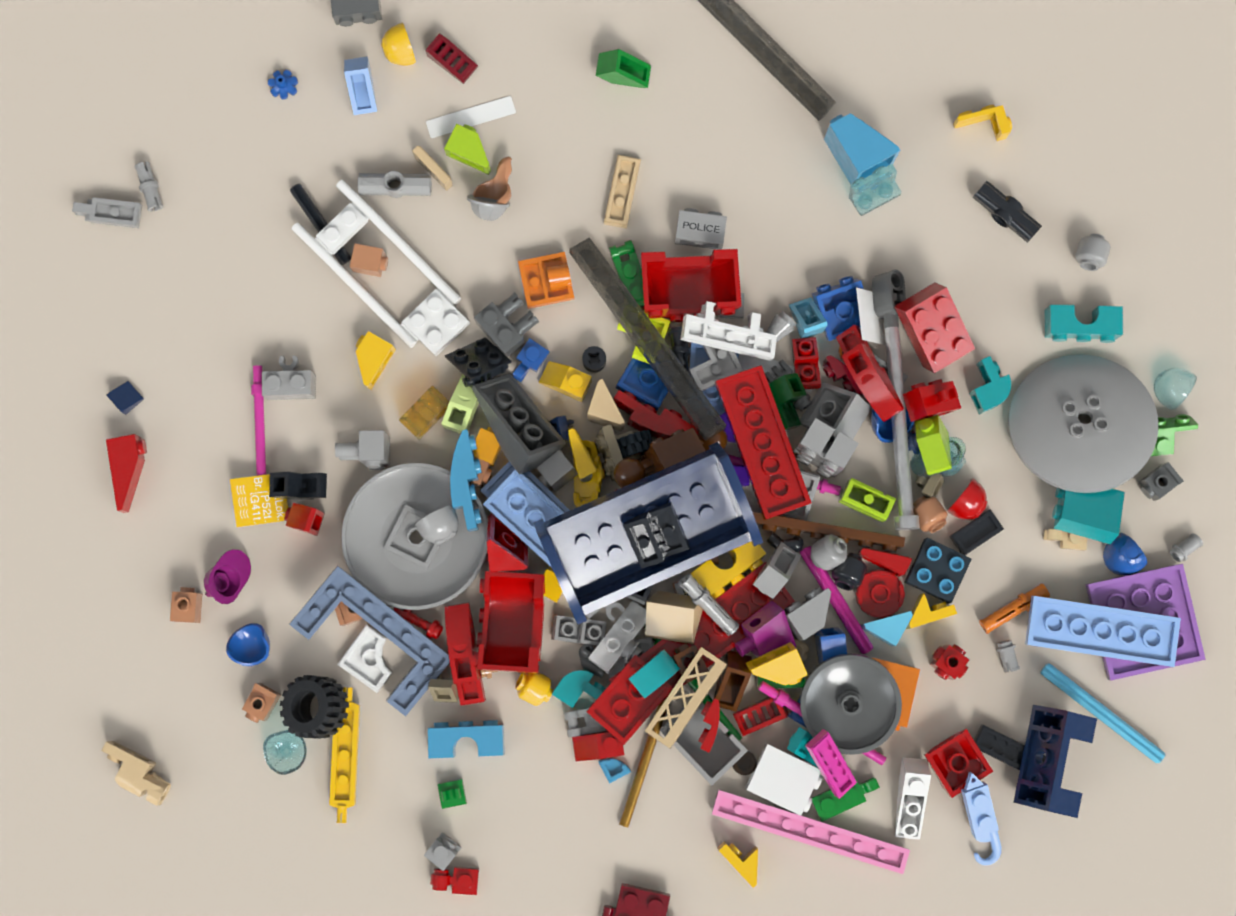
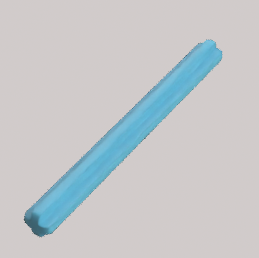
[1040,663,1165,763]

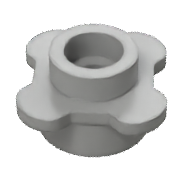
[621,640,643,663]

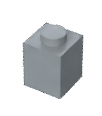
[537,450,578,491]

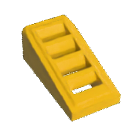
[568,427,597,480]

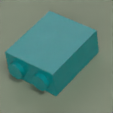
[1052,488,1125,544]

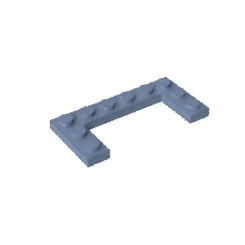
[289,565,450,716]

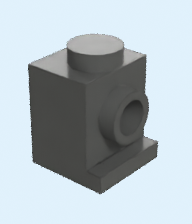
[1139,462,1184,501]

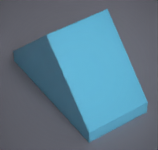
[789,297,827,338]
[861,611,913,646]

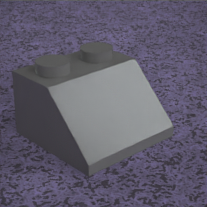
[800,382,872,442]

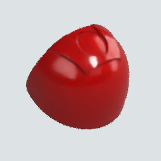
[947,478,988,520]

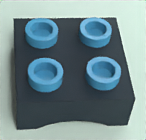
[904,537,972,604]

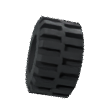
[280,675,349,739]

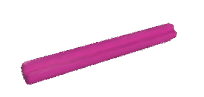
[800,546,873,654]

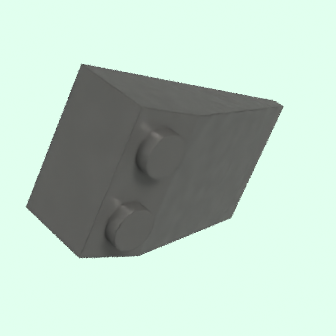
[472,373,566,475]

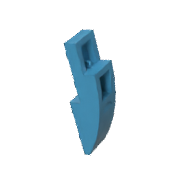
[450,429,482,532]

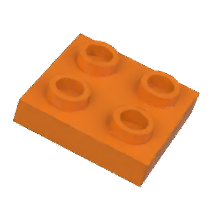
[518,252,575,309]

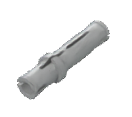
[678,573,739,636]

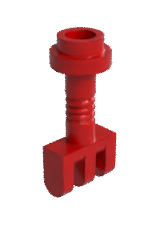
[393,607,444,639]

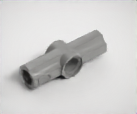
[358,171,432,198]

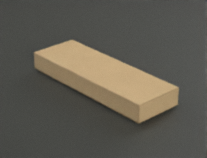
[604,155,641,229]

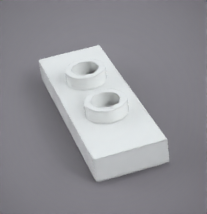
[589,600,646,674]

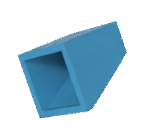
[824,113,901,187]

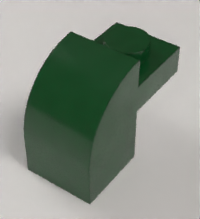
[769,373,807,430]

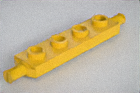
[329,687,360,823]

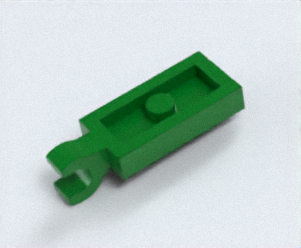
[812,777,880,822]

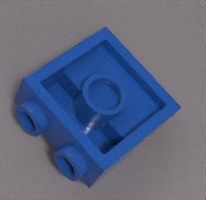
[812,276,864,341]

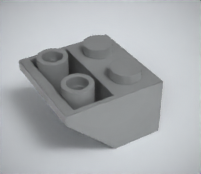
[784,587,831,641]

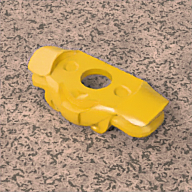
[573,440,605,508]

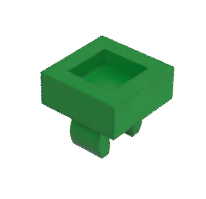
[437,779,467,809]

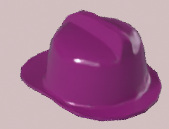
[204,549,251,604]

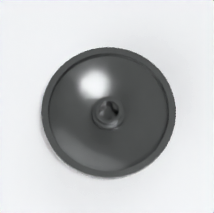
[800,653,902,755]

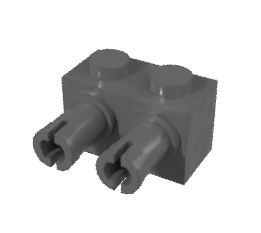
[474,292,539,357]

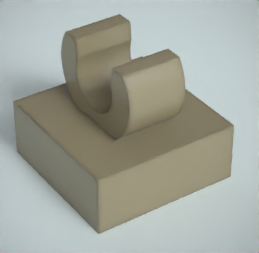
[915,473,945,498]
[428,674,459,702]

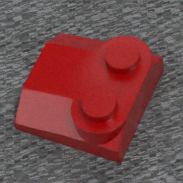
[924,728,994,798]

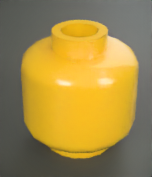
[515,672,553,706]

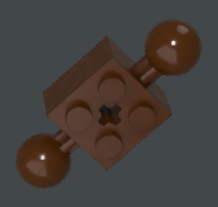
[614,424,728,488]

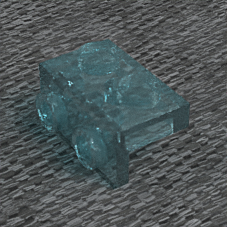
[849,164,902,216]

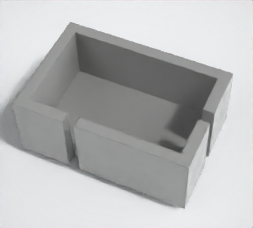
[793,418,859,478]
[660,703,748,785]

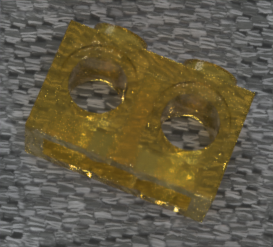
[399,385,450,440]

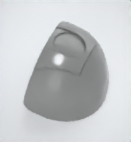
[415,505,458,545]

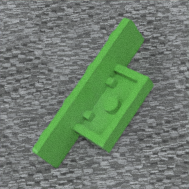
[1150,414,1198,457]

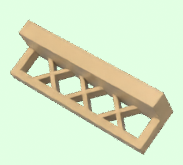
[645,647,727,749]

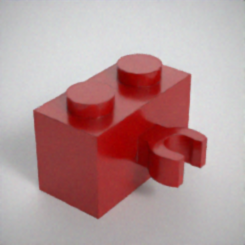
[902,379,961,422]

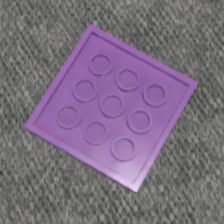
[1085,564,1206,681]

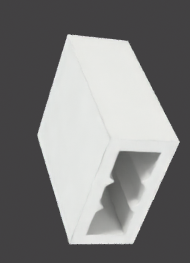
[745,743,823,816]

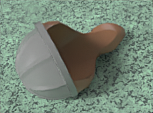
[467,156,512,221]

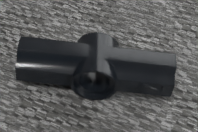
[973,181,1042,243]

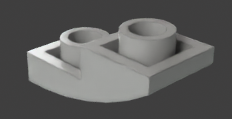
[551,615,606,646]

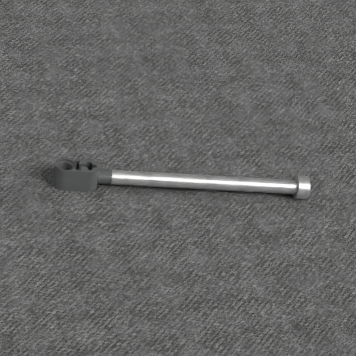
[872,269,920,531]

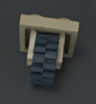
[594,425,653,481]

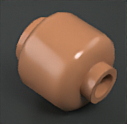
[913,496,948,533]

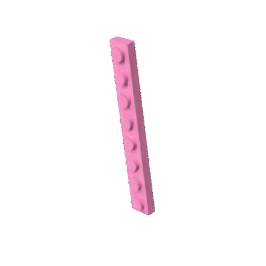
[711,789,910,874]

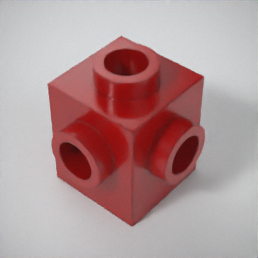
[930,644,969,680]

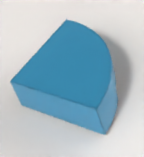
[598,758,631,784]

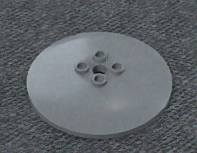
[1008,355,1158,493]
[342,463,488,610]

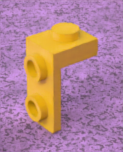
[953,105,1012,141]

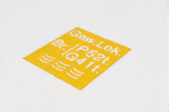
[230,474,288,527]

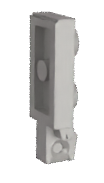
[72,197,142,228]

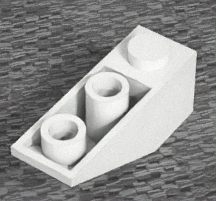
[895,757,931,840]

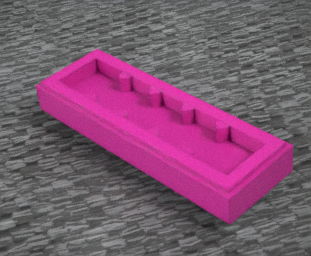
[805,729,857,799]

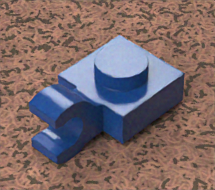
[513,338,550,382]

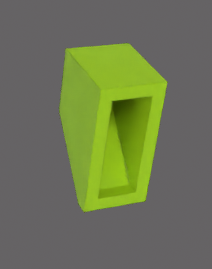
[444,124,491,175]
[915,415,952,475]

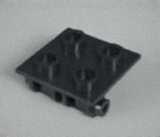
[445,337,512,388]

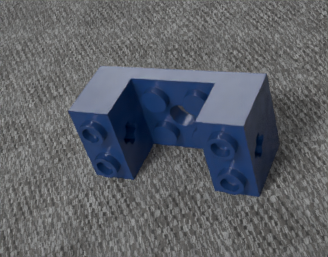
[1013,704,1097,818]

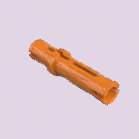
[979,583,1050,634]

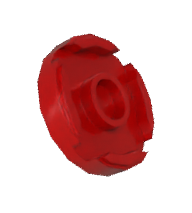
[855,569,905,618]

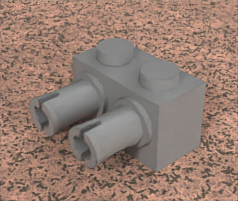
[335,430,390,470]

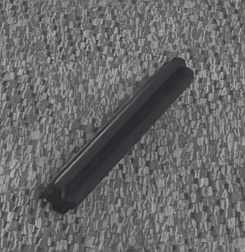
[290,184,351,265]

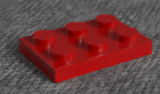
[586,655,673,745]

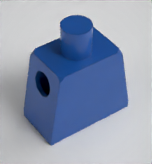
[814,627,847,664]

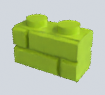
[838,478,896,523]

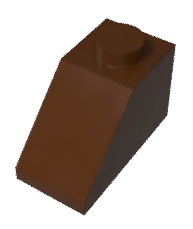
[714,651,752,712]

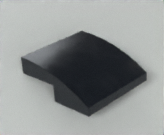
[623,502,690,568]

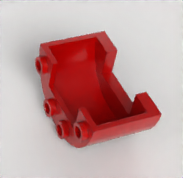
[641,249,742,323]
[473,571,545,673]

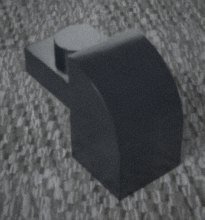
[269,472,327,500]

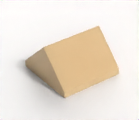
[587,379,625,431]
[645,591,703,644]

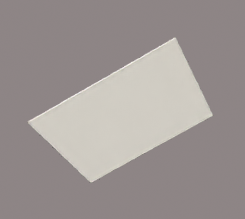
[856,288,885,345]

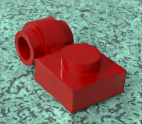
[430,867,479,895]

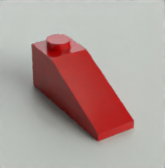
[106,434,147,513]

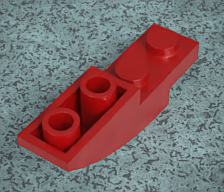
[836,325,904,421]
[613,390,701,440]
[445,602,486,706]

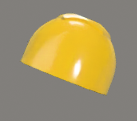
[381,22,416,66]

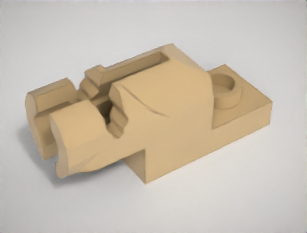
[101,741,171,806]

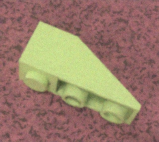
[441,374,488,434]

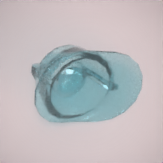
[910,437,966,477]

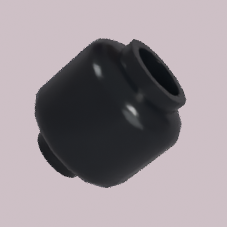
[831,553,867,591]

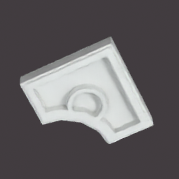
[337,624,392,693]

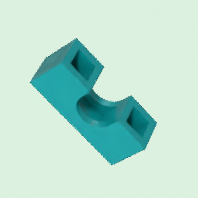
[1044,305,1123,343]

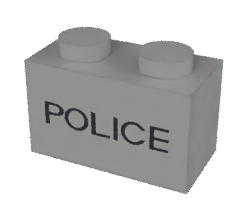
[675,208,727,250]

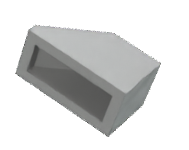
[753,542,801,599]

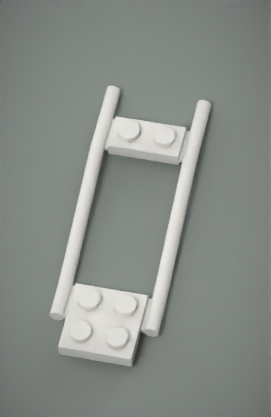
[292,180,470,356]

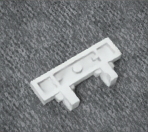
[681,301,777,361]

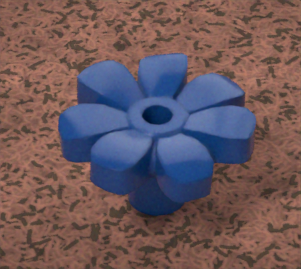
[268,70,298,100]

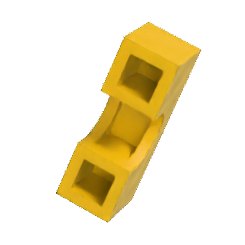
[690,542,766,600]

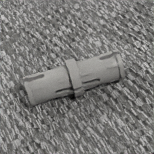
[135,162,163,212]

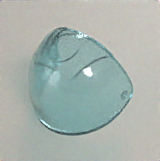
[1154,368,1197,410]
[263,730,307,775]

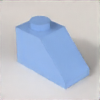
[344,56,377,115]

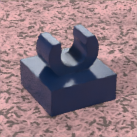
[549,416,574,442]

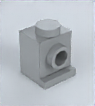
[424,833,461,871]

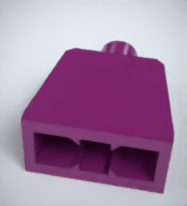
[735,601,797,657]

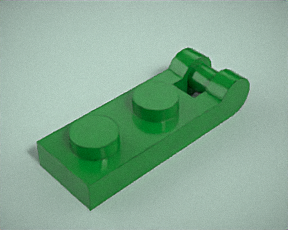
[608,240,644,309]

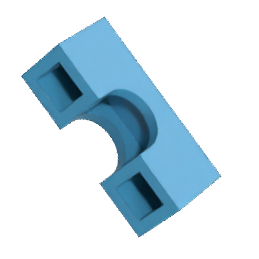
[428,720,505,759]

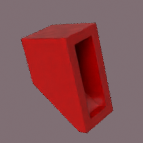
[284,503,325,536]
[572,731,624,762]

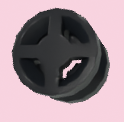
[582,346,606,373]

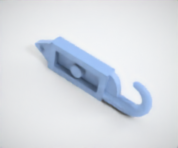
[961,772,1002,865]

